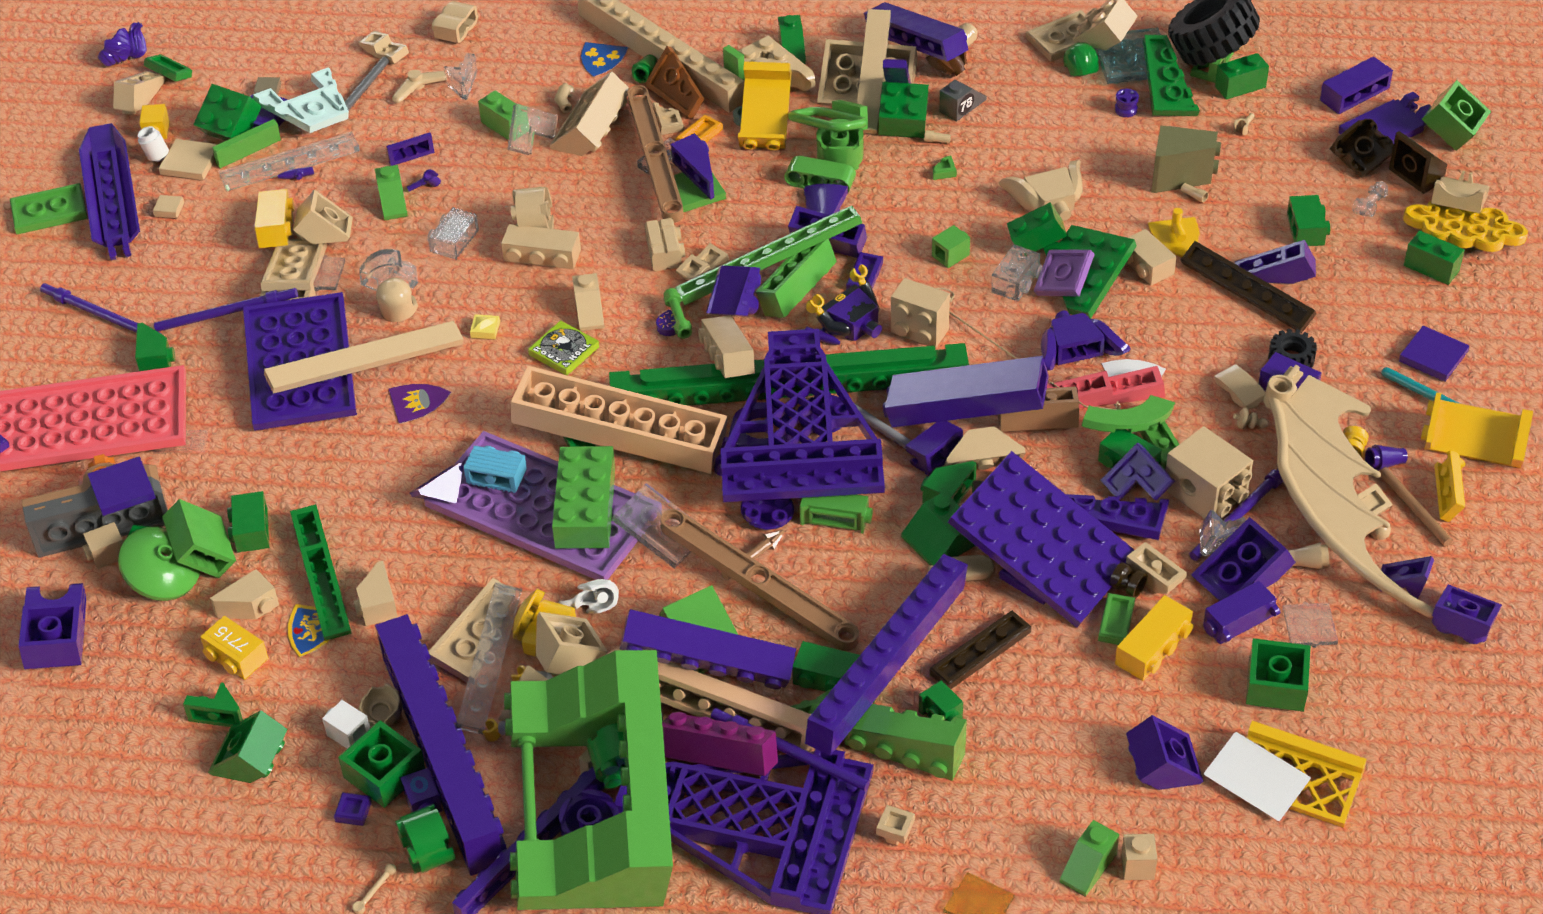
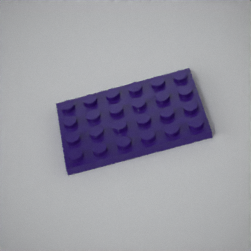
[243,292,357,431]
[947,451,1134,628]

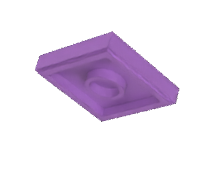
[1034,250,1095,296]

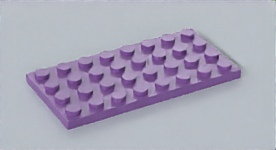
[424,431,662,580]

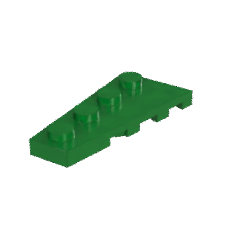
[1143,35,1200,116]

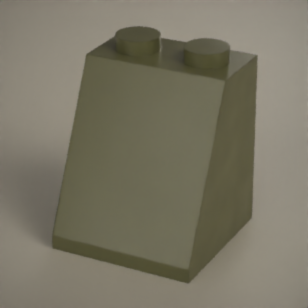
[1151,125,1221,193]

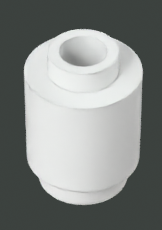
[138,126,169,162]

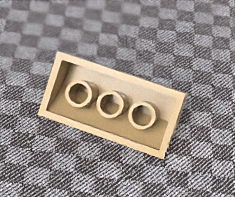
[549,71,629,156]

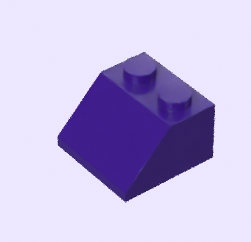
[1126,715,1204,790]

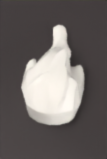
[558,579,619,614]

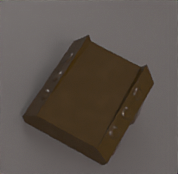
[1329,119,1393,178]

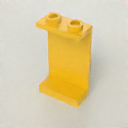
[738,61,791,150]
[1421,392,1533,469]

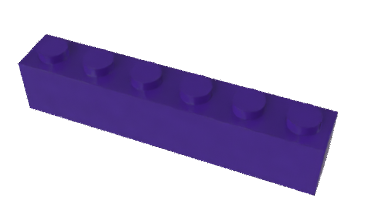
[864,2,968,61]
[620,609,796,689]

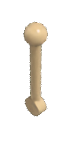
[352,864,396,914]

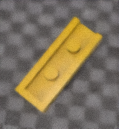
[1434,449,1465,522]

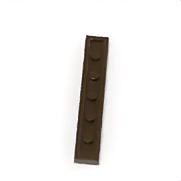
[1181,241,1316,334]

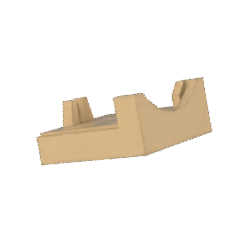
[1431,171,1490,213]

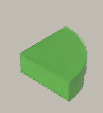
[933,156,957,180]

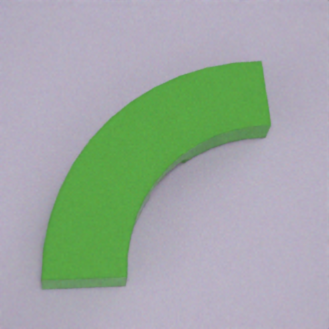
[1082,395,1175,433]

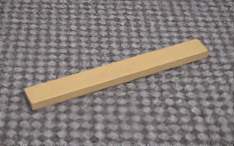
[264,321,464,394]

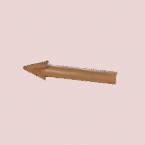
[721,530,784,580]

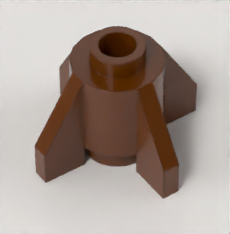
[926,52,967,77]

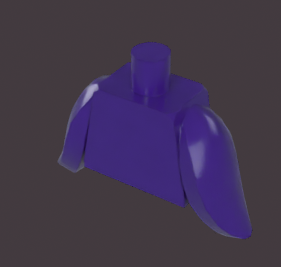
[1041,310,1130,371]

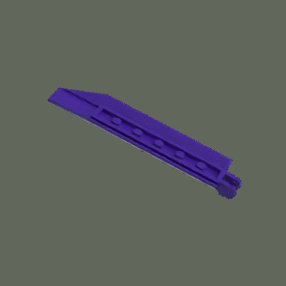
[79,123,140,260]

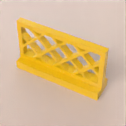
[1247,721,1367,828]

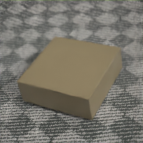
[254,77,281,95]

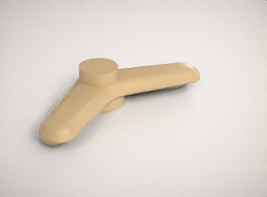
[392,70,453,103]

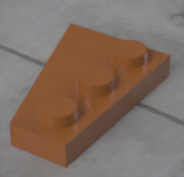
[644,46,704,119]

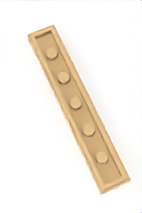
[857,9,891,134]

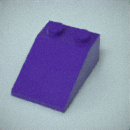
[1191,517,1296,601]

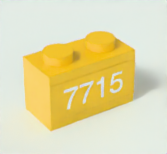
[200,616,269,680]

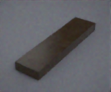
[929,610,1031,689]

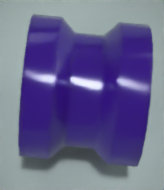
[1115,88,1139,118]

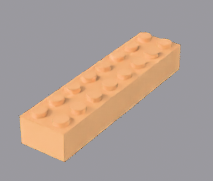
[511,366,727,474]

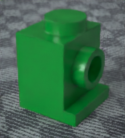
[919,680,963,722]

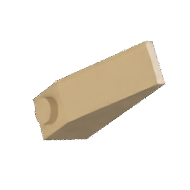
[113,71,167,114]

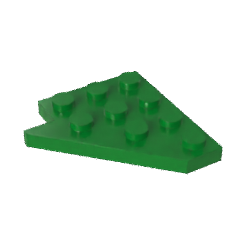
[1043,225,1137,319]

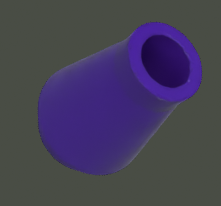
[1365,444,1408,471]

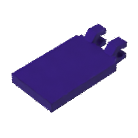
[1338,92,1431,144]

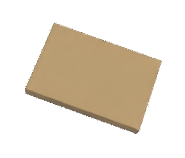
[1026,10,1086,62]

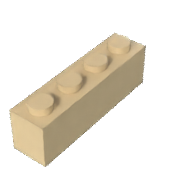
[698,315,755,378]

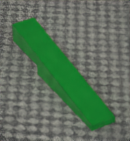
[290,504,352,641]

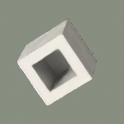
[322,700,370,749]

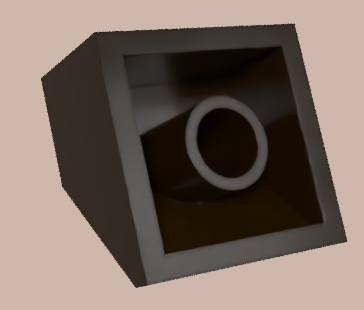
[1389,131,1447,194]

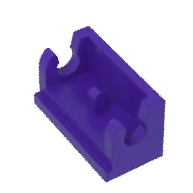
[905,421,963,476]

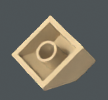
[293,190,353,244]
[536,612,608,675]

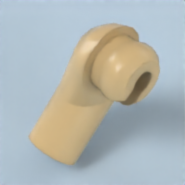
[554,83,575,113]

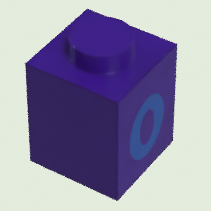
[400,768,443,812]

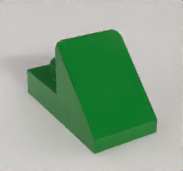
[183,682,243,727]

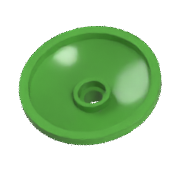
[118,527,200,601]

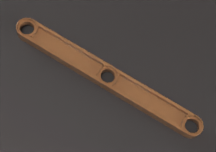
[627,85,684,223]
[660,509,859,651]

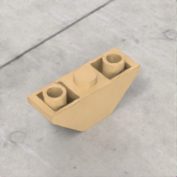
[944,426,1026,470]

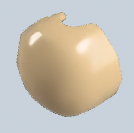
[358,683,403,727]

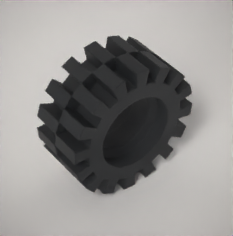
[1268,329,1317,368]

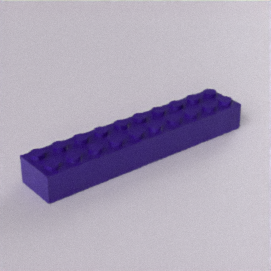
[375,614,507,876]

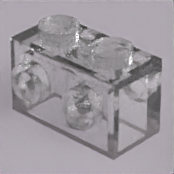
[991,244,1042,302]

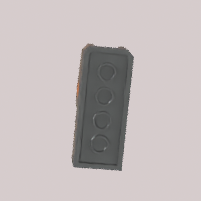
[22,454,168,558]

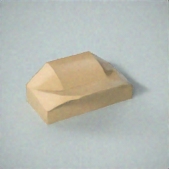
[1126,542,1187,594]

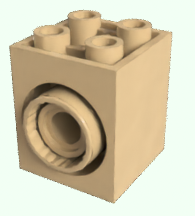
[1166,426,1253,524]

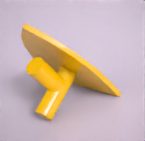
[1148,208,1199,257]

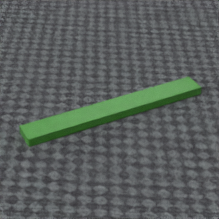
[675,206,862,306]

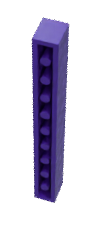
[805,554,968,756]

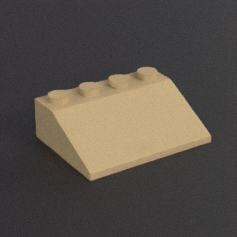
[817,39,917,105]

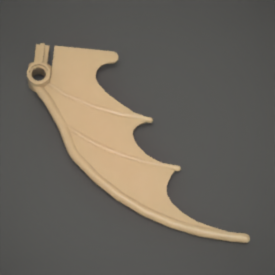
[1263,365,1434,617]

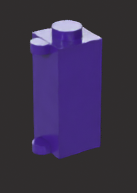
[1203,581,1281,644]

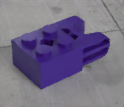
[18,583,86,669]

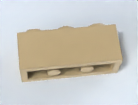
[501,224,581,269]

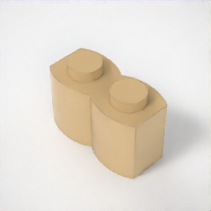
[432,1,478,43]

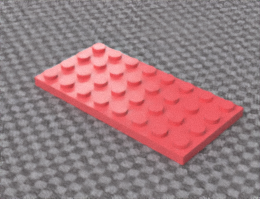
[0,365,186,471]

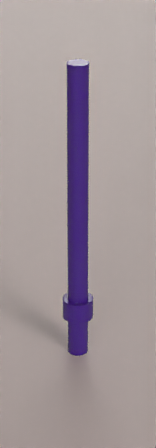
[40,283,162,334]
[154,288,298,332]
[1189,468,1283,561]
[711,708,870,791]

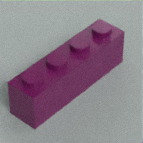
[662,712,778,776]

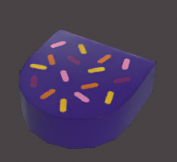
[656,309,676,336]

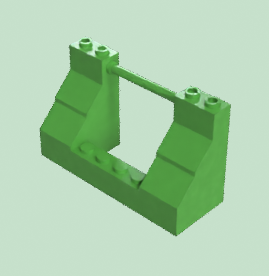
[504,650,673,910]

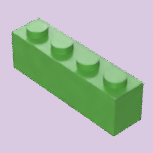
[755,239,837,318]

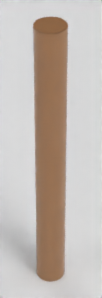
[1379,467,1453,546]

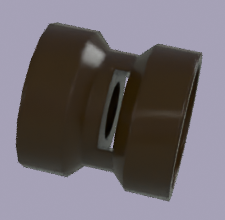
[1109,562,1148,599]

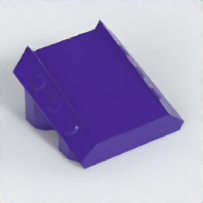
[706,265,761,317]

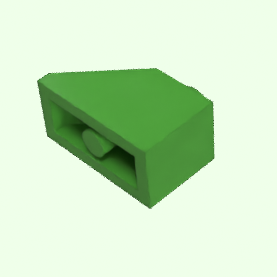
[375,165,408,221]
[1060,820,1120,897]

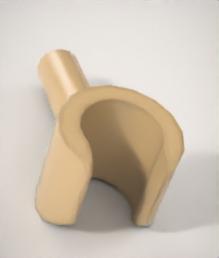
[1234,113,1255,135]

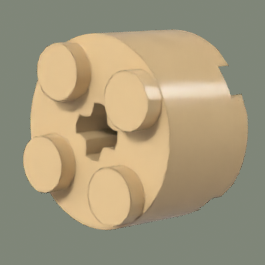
[511,187,554,229]

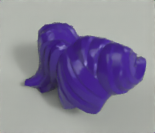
[98,22,147,67]

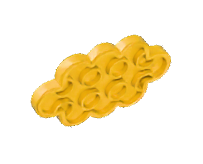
[1403,201,1528,252]

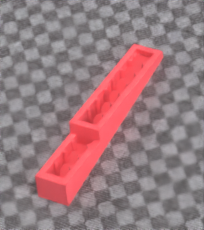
[1047,366,1165,408]

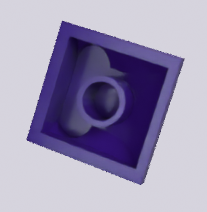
[1432,584,1502,644]

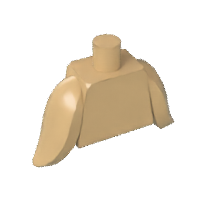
[999,160,1083,221]

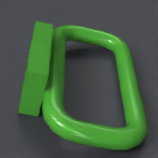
[788,100,868,131]

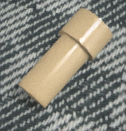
[924,130,951,144]
[1181,183,1209,203]

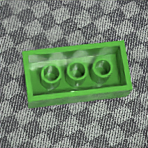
[552,446,615,548]

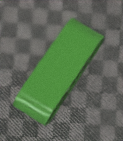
[784,156,856,193]

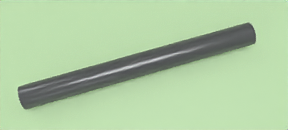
[345,56,389,111]

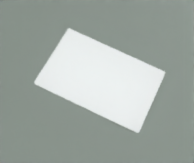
[1204,732,1311,821]

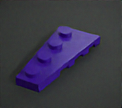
[1066,494,1169,540]

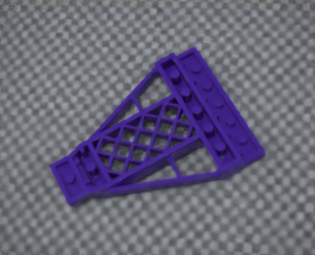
[721,329,885,502]
[614,749,873,914]

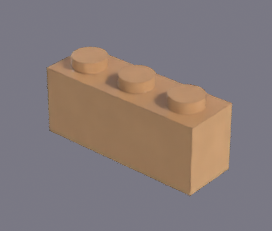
[998,387,1079,432]

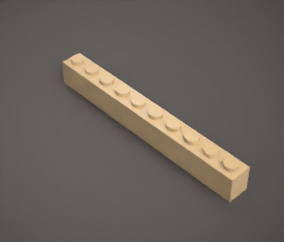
[577,0,745,112]

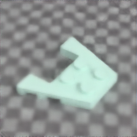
[253,67,349,133]

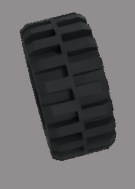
[1168,0,1260,66]

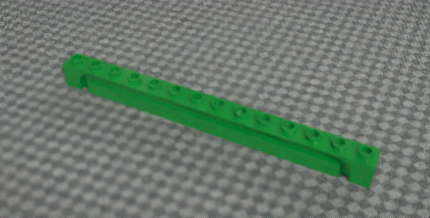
[609,343,969,406]

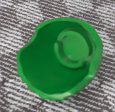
[1063,42,1099,76]

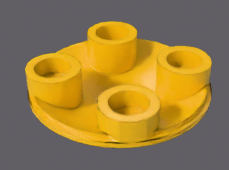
[513,588,545,642]

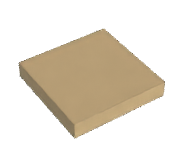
[158,139,218,180]

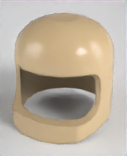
[376,278,418,322]

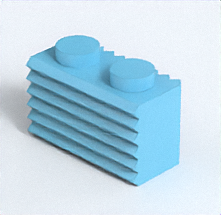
[464,445,527,493]

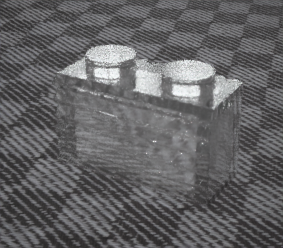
[427,207,479,260]

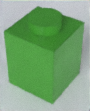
[932,225,970,268]

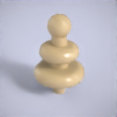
[1233,408,1268,429]

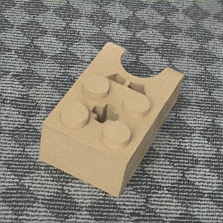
[738,36,815,91]

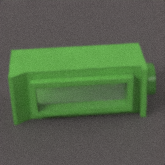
[800,494,873,534]

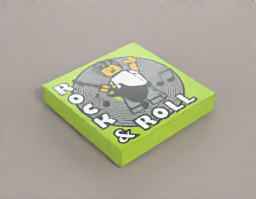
[528,320,599,375]

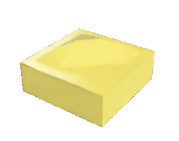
[470,314,500,339]

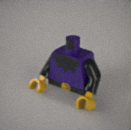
[806,264,882,341]

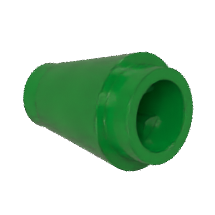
[632,54,657,83]

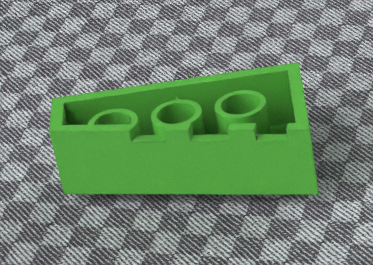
[844,704,967,781]

